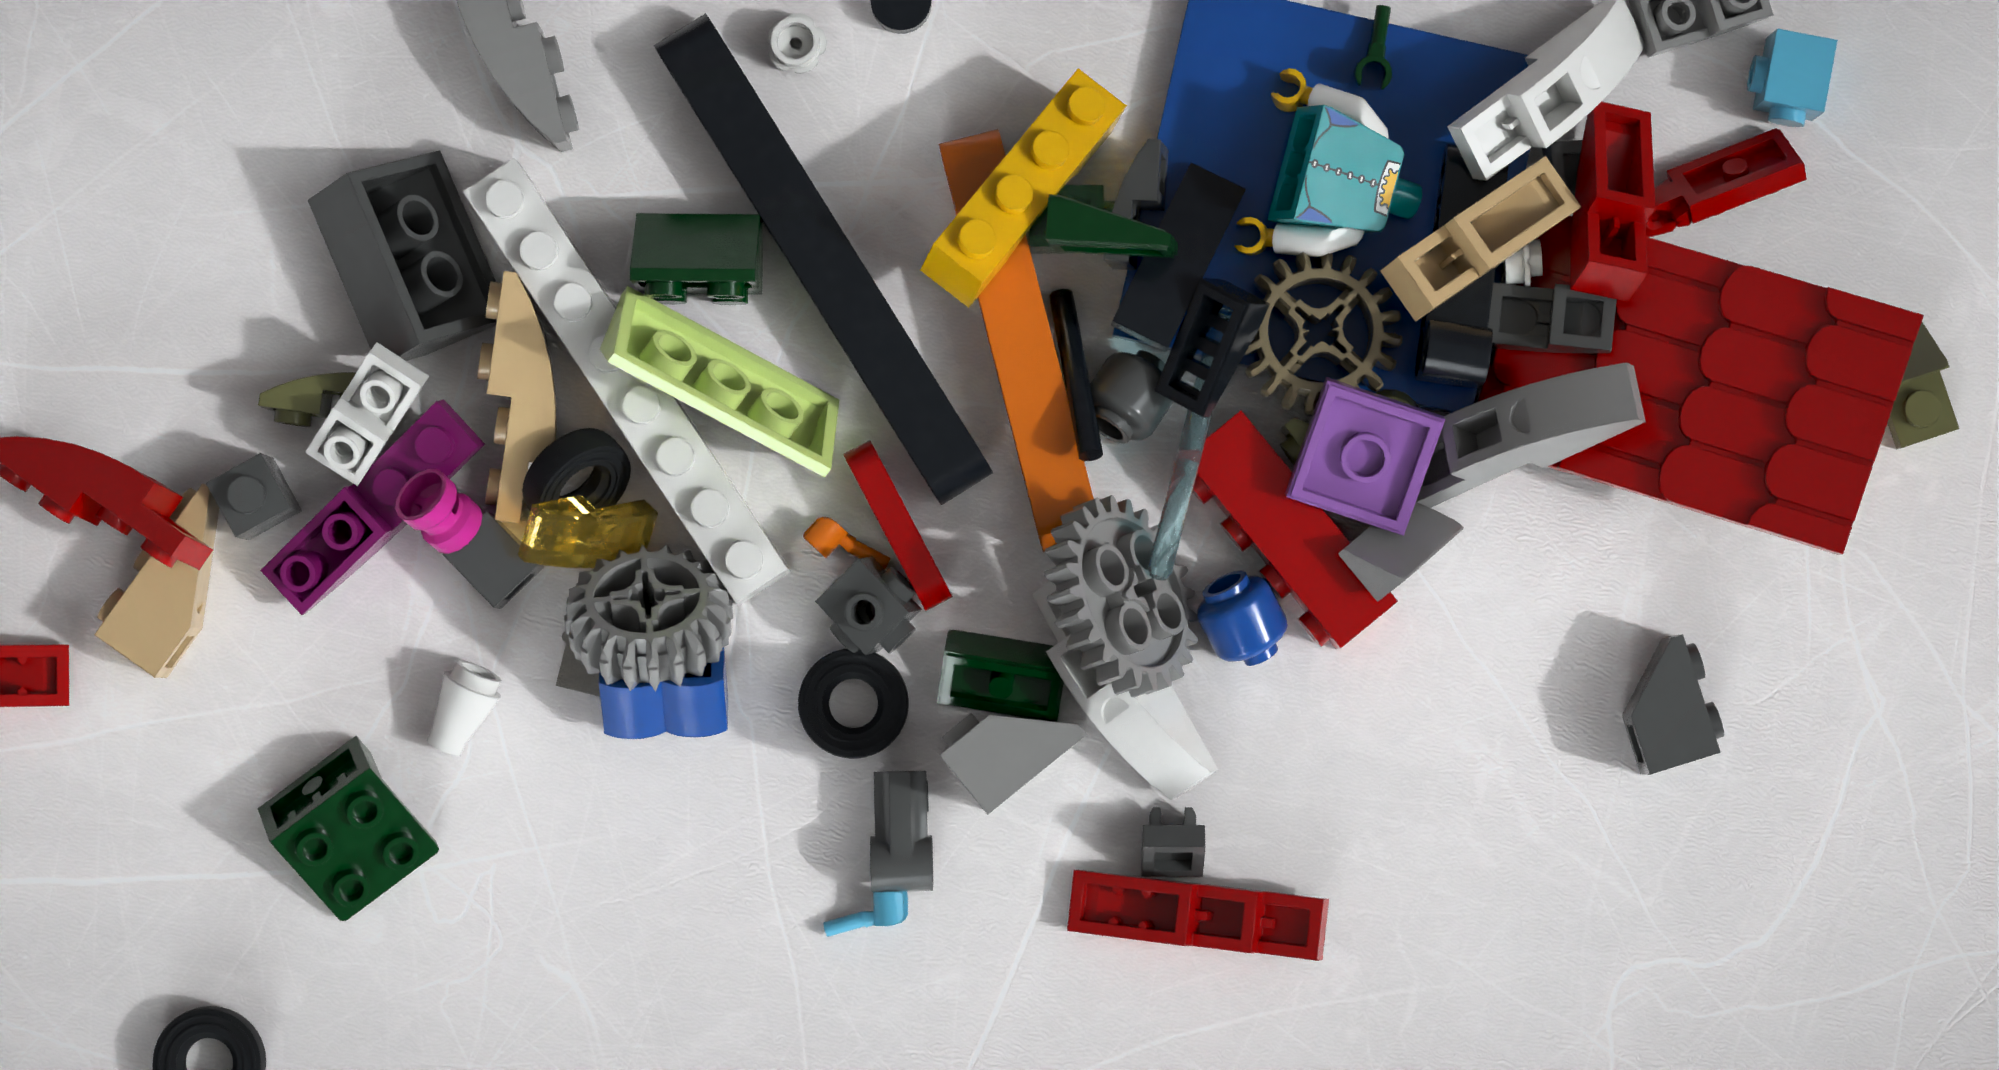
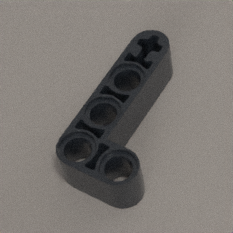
[1415,144,1509,389]

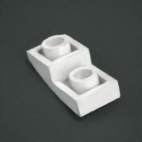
[305,342,429,486]

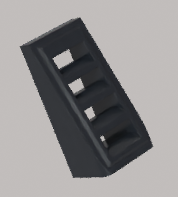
[1155,278,1270,417]

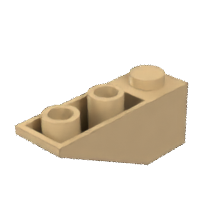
[94,483,219,678]

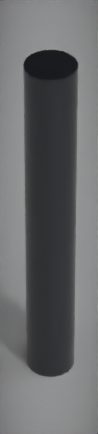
[1049,289,1103,461]

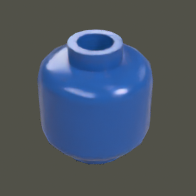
[1197,570,1288,666]

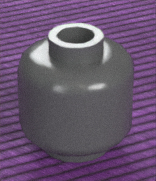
[1090,350,1174,444]

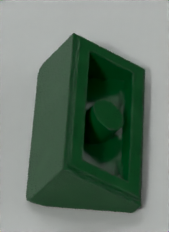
[936,630,1064,722]

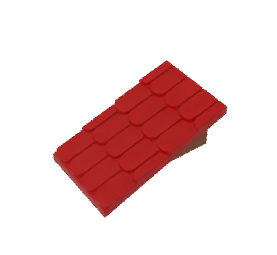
[1476,216,1924,555]

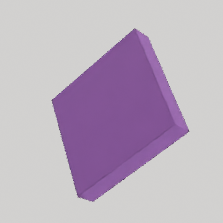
[1285,377,1445,536]

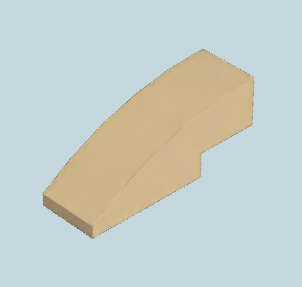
[1380,156,1581,322]

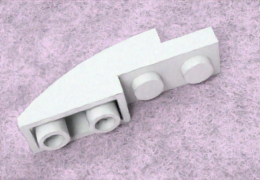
[1447,0,1645,181]
[1032,581,1218,800]

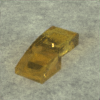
[518,495,658,568]

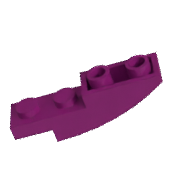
[260,399,485,615]

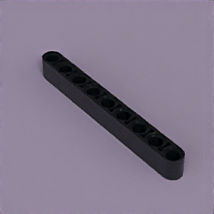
[653,13,993,505]

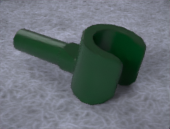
[1354,5,1392,90]

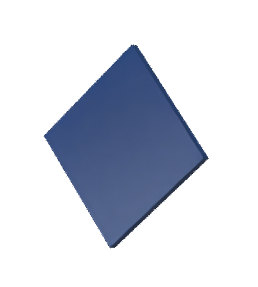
[1112,0,1531,413]

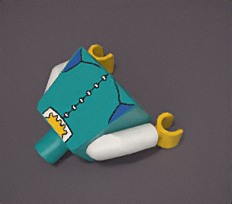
[1234,68,1422,257]

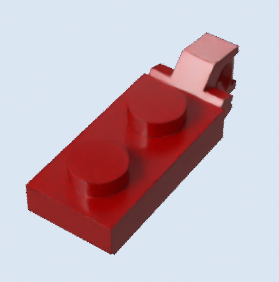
[1646,128,1807,237]

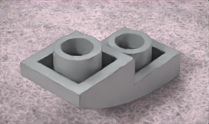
[1628,0,1774,58]

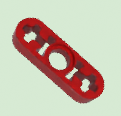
[843,440,953,611]

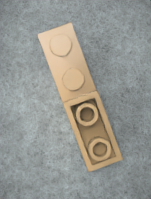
[477,271,557,523]

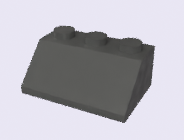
[308,150,497,361]

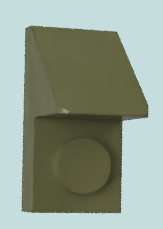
[1887,322,1960,450]

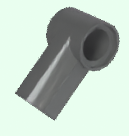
[870,771,933,892]

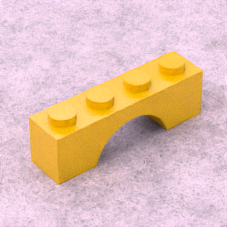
[920,68,1127,308]

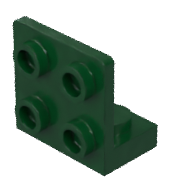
[258,736,439,921]

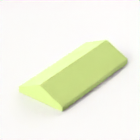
[599,286,839,477]

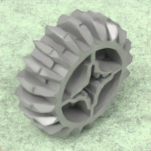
[564,544,733,692]

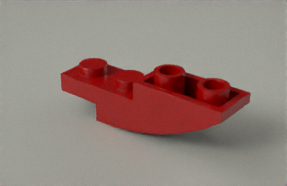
[0,436,213,570]

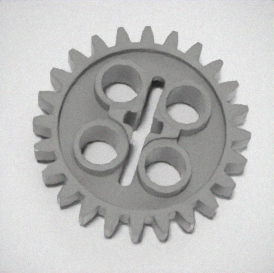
[1044,495,1198,697]

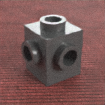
[815,556,922,655]

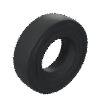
[522,428,631,533]
[798,649,909,759]
[152,1006,266,1070]

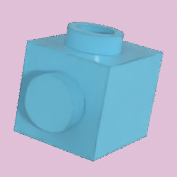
[1747,29,1838,127]

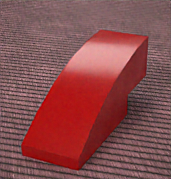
[1570,101,1655,302]

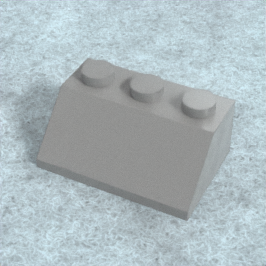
[940,713,1087,815]

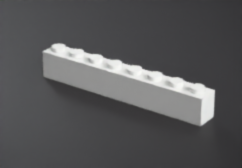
[463,158,791,605]

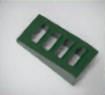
[1045,194,1178,258]

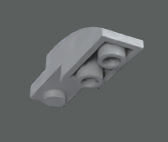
[456,0,579,152]
[1416,363,1646,508]

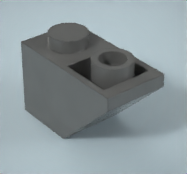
[1622,634,1724,775]

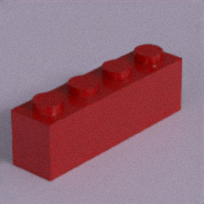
[1181,410,1398,649]

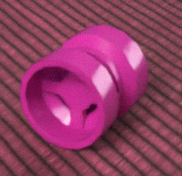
[395,469,482,554]

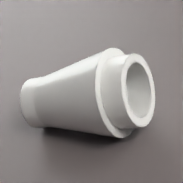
[427,660,502,756]

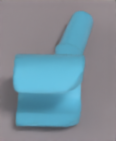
[823,891,908,937]

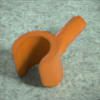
[803,517,890,569]

